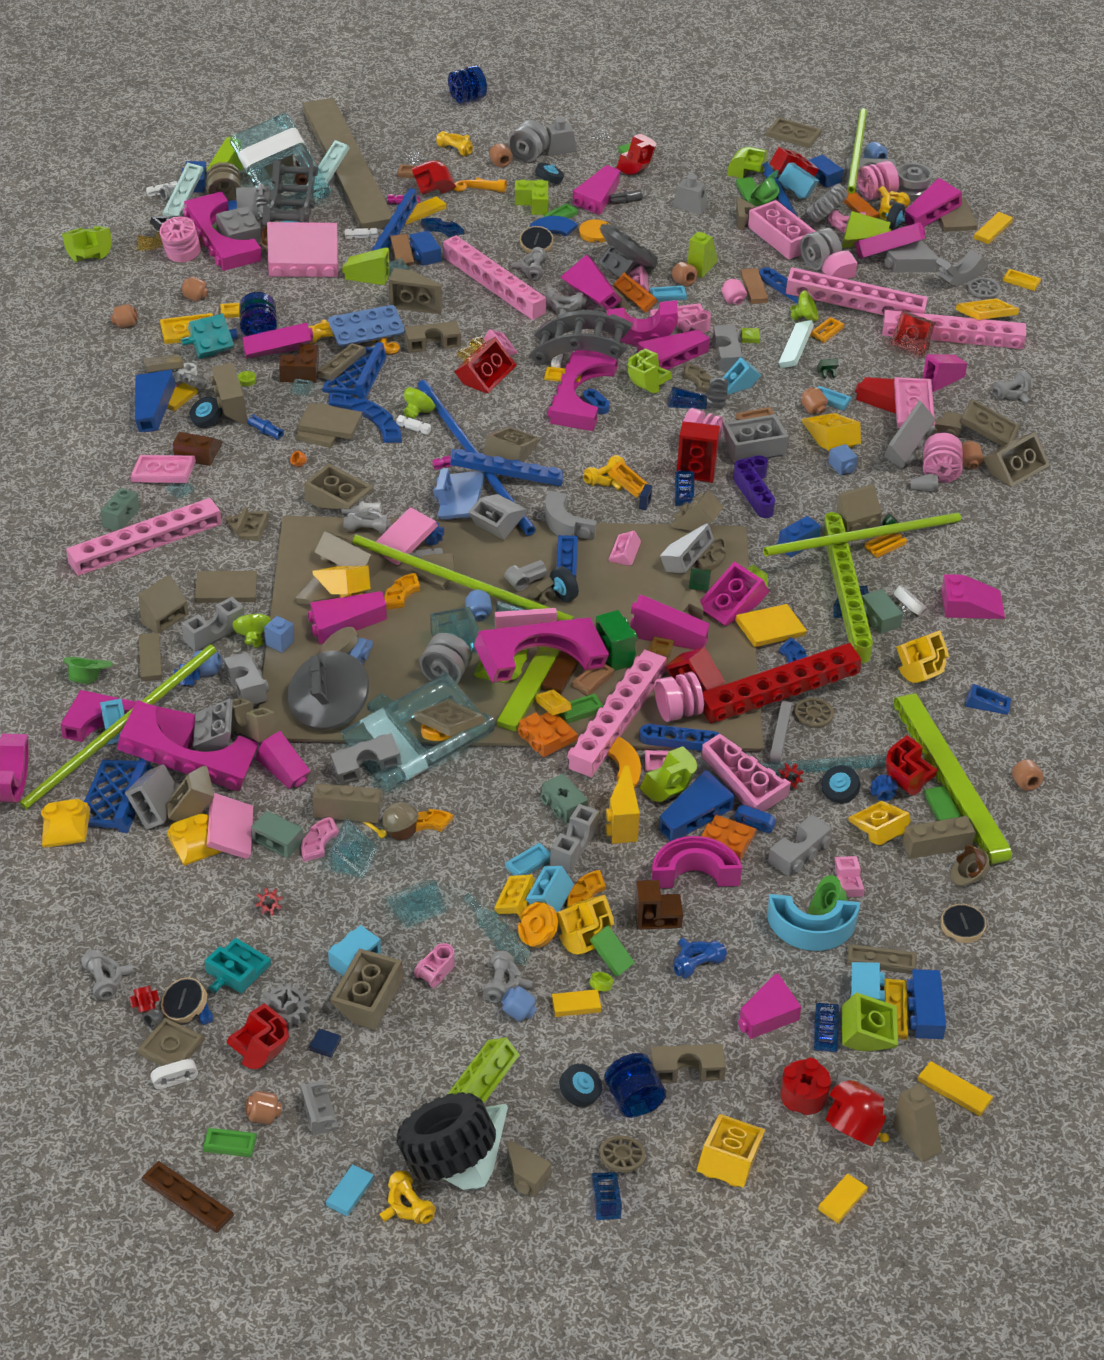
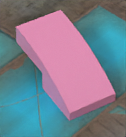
[834,856,864,897]

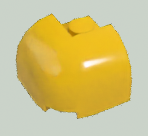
[896,630,949,683]
[556,895,614,955]

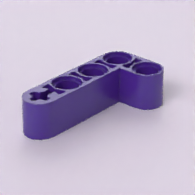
[733,455,775,518]

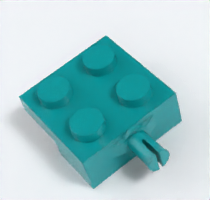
[181,314,234,359]
[204,937,271,994]

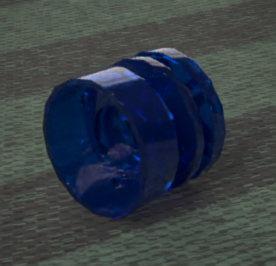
[448,65,487,104]
[239,292,277,336]
[604,1053,666,1118]

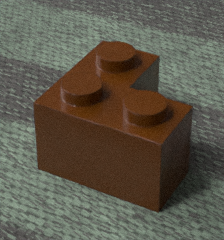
[279,344,319,383]
[634,880,683,930]

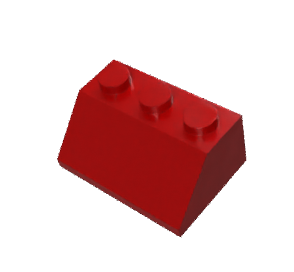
[454,336,517,394]

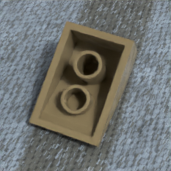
[389,268,442,315]
[483,426,541,462]
[304,463,374,509]

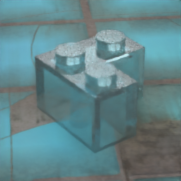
[430,607,479,653]

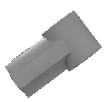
[504,560,547,591]

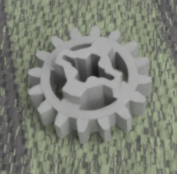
[259,982,311,1029]

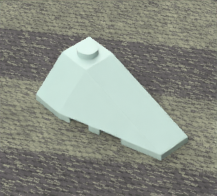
[443,1104,508,1190]

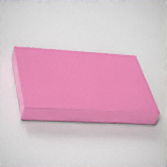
[130,455,196,483]
[375,507,438,566]
[495,608,557,629]
[207,793,253,859]

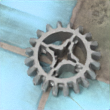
[807,184,848,222]

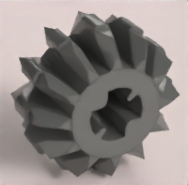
[707,377,729,409]

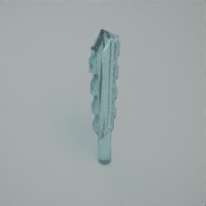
[464,893,530,965]

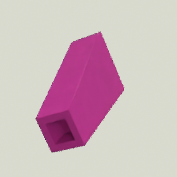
[572,165,620,215]
[905,178,962,227]
[854,222,926,259]
[560,255,621,310]
[242,323,313,358]
[636,330,710,370]
[308,591,387,644]
[630,595,710,650]

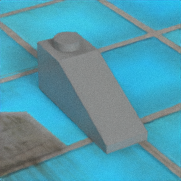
[660,523,714,573]

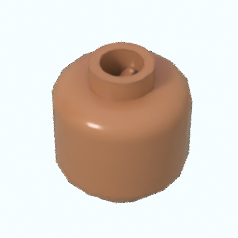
[489,143,513,167]
[672,262,697,287]
[181,276,209,302]
[111,304,139,329]
[801,387,828,415]
[962,441,984,469]
[1012,759,1044,791]
[245,1091,282,1124]

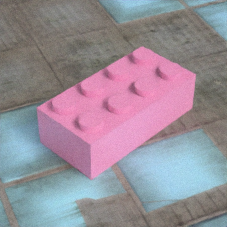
[748,200,816,260]

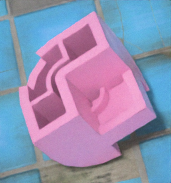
[822,251,857,279]

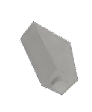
[885,241,939,272]
[125,764,174,830]

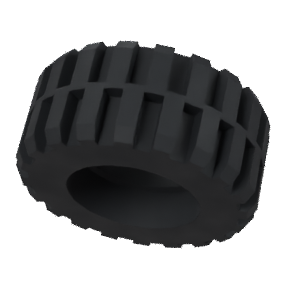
[396,1092,496,1181]

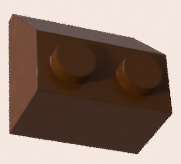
[173,432,223,466]

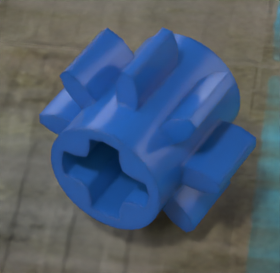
[425,522,444,545]
[174,664,200,686]
[870,775,898,801]

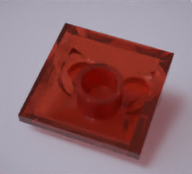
[890,310,936,356]

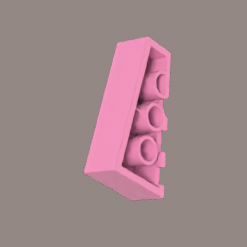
[702,734,791,812]

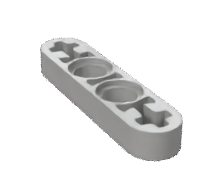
[770,700,793,764]

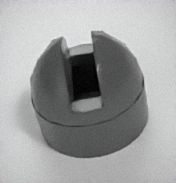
[143,1009,163,1030]

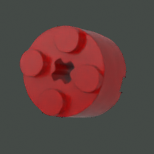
[780,1057,831,1115]

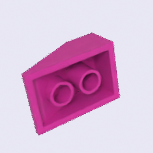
[700,561,770,627]
[941,574,1005,619]

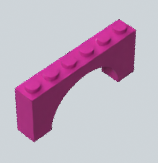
[183,191,262,271]
[548,350,618,431]
[474,617,609,683]
[60,690,195,749]
[117,700,259,791]

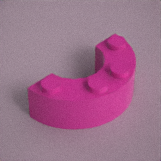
[607,300,678,347]
[0,733,29,803]
[651,836,742,888]

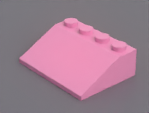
[267,222,339,277]

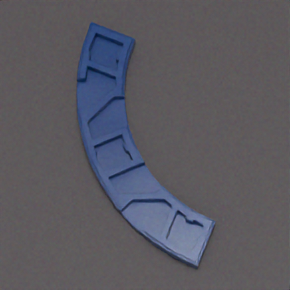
[329,393,402,443]

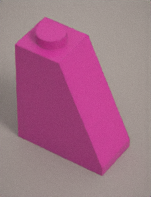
[922,354,967,392]
[255,731,310,789]
[738,973,801,1039]

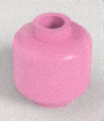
[721,279,747,305]

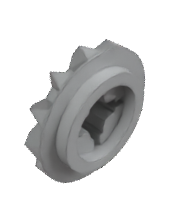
[179,372,208,389]

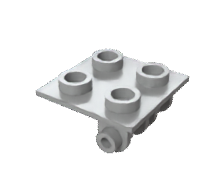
[236,184,271,220]

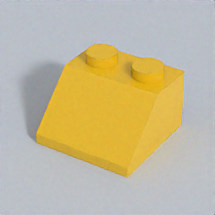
[313,565,371,598]

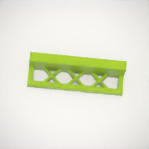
[448,1037,520,1103]

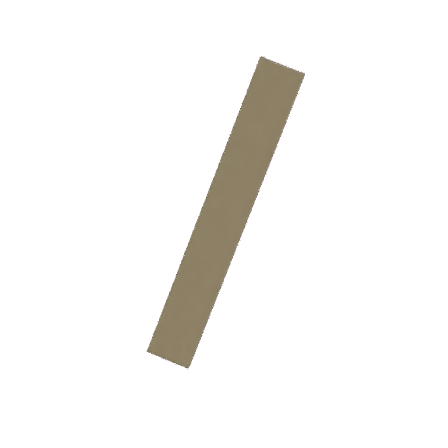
[303,98,392,230]

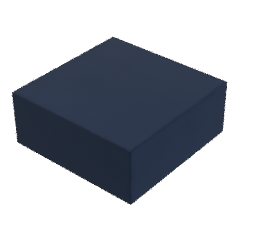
[639,484,652,510]
[309,1028,341,1058]

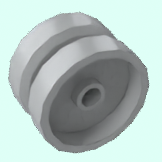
[508,120,549,162]
[897,163,933,201]
[800,227,842,271]
[419,633,472,686]

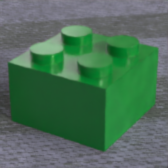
[595,610,638,671]

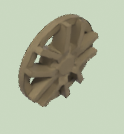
[794,698,834,728]
[599,1135,646,1175]

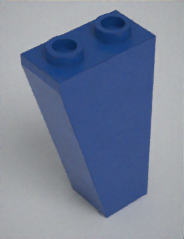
[135,369,176,432]
[658,770,734,842]

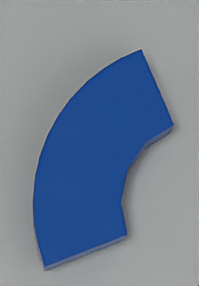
[530,216,578,236]
[779,637,807,663]

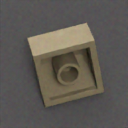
[836,484,882,532]

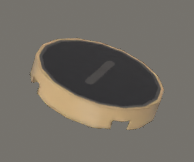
[520,226,553,253]
[940,904,987,943]
[161,977,207,1024]

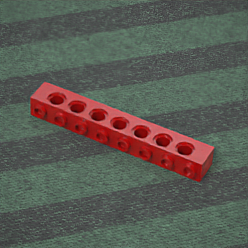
[702,643,862,724]

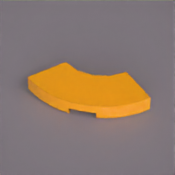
[384,573,420,610]
[608,736,641,788]
[416,809,454,832]
[567,870,606,907]

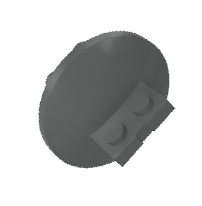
[598,223,658,277]
[288,651,369,730]

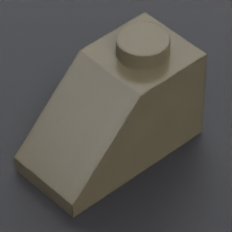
[507,1140,552,1197]

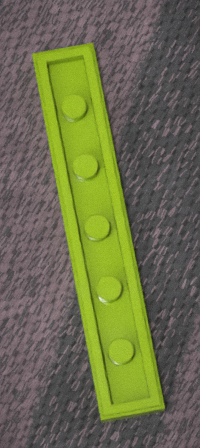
[497,647,561,732]

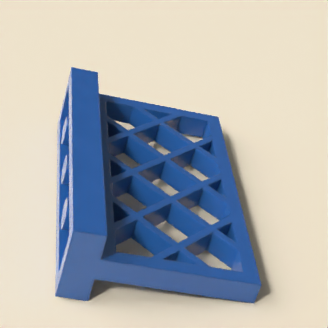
[322,342,387,399]
[84,758,153,833]

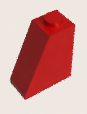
[855,377,896,414]

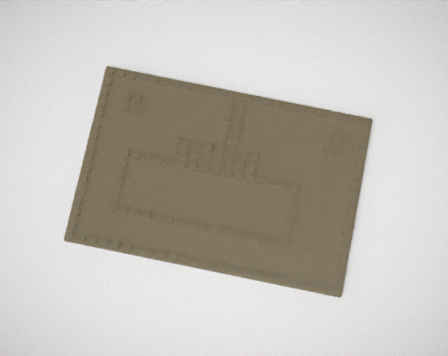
[258,516,763,751]

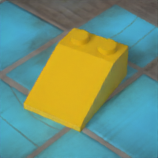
[802,413,861,452]
[605,765,640,844]
[697,1114,765,1188]

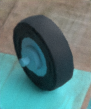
[535,163,564,184]
[885,202,905,231]
[189,397,223,428]
[549,566,579,602]
[821,765,861,804]
[559,1063,602,1107]

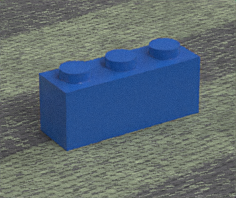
[906,969,946,1039]

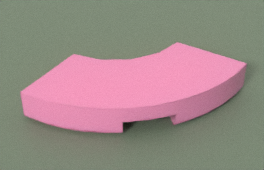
[301,817,339,862]

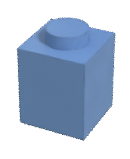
[828,444,858,475]
[264,616,294,653]

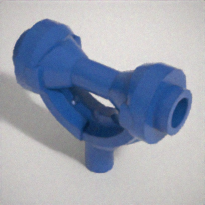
[673,938,727,979]

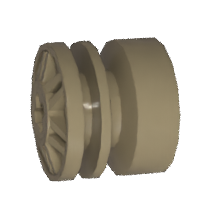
[206,162,242,201]

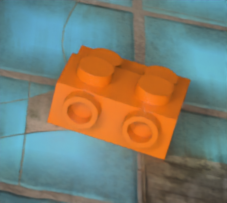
[518,712,578,758]
[701,815,756,862]

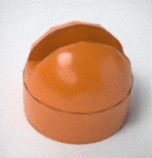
[290,450,307,467]

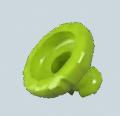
[790,290,819,322]
[403,387,435,419]
[232,614,271,647]

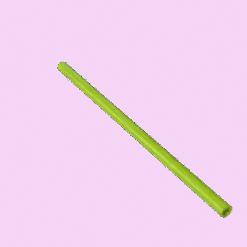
[847,108,867,194]
[763,512,961,557]
[352,535,574,621]
[19,644,217,810]

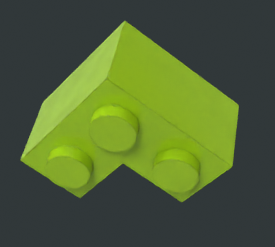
[515,179,549,215]

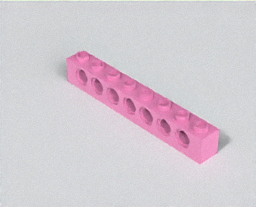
[443,235,546,320]
[786,267,928,315]
[882,310,1026,349]
[66,498,221,576]
[567,649,667,778]

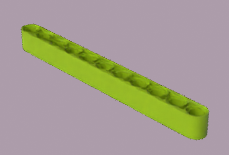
[823,512,873,663]
[893,693,1012,865]

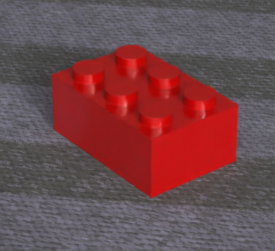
[676,421,720,483]

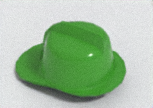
[750,170,779,204]
[63,657,113,684]
[808,875,847,915]

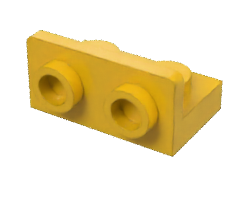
[494,874,536,920]

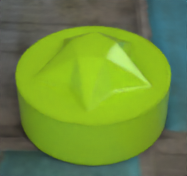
[238,371,256,387]
[589,972,614,992]

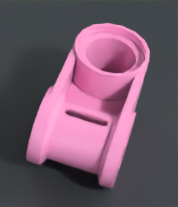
[676,310,711,333]
[414,943,455,988]

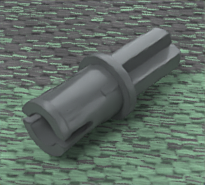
[609,189,643,203]

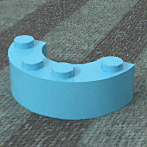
[767,894,860,951]

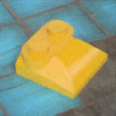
[41,799,90,847]
[848,800,911,845]
[167,814,223,866]

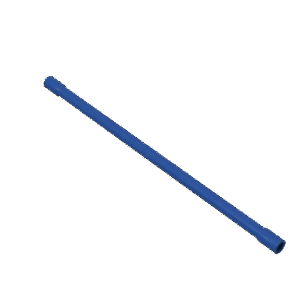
[417,380,536,536]

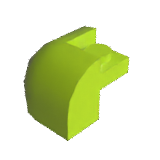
[727,147,768,178]
[62,226,112,262]
[627,349,672,393]
[639,746,697,802]

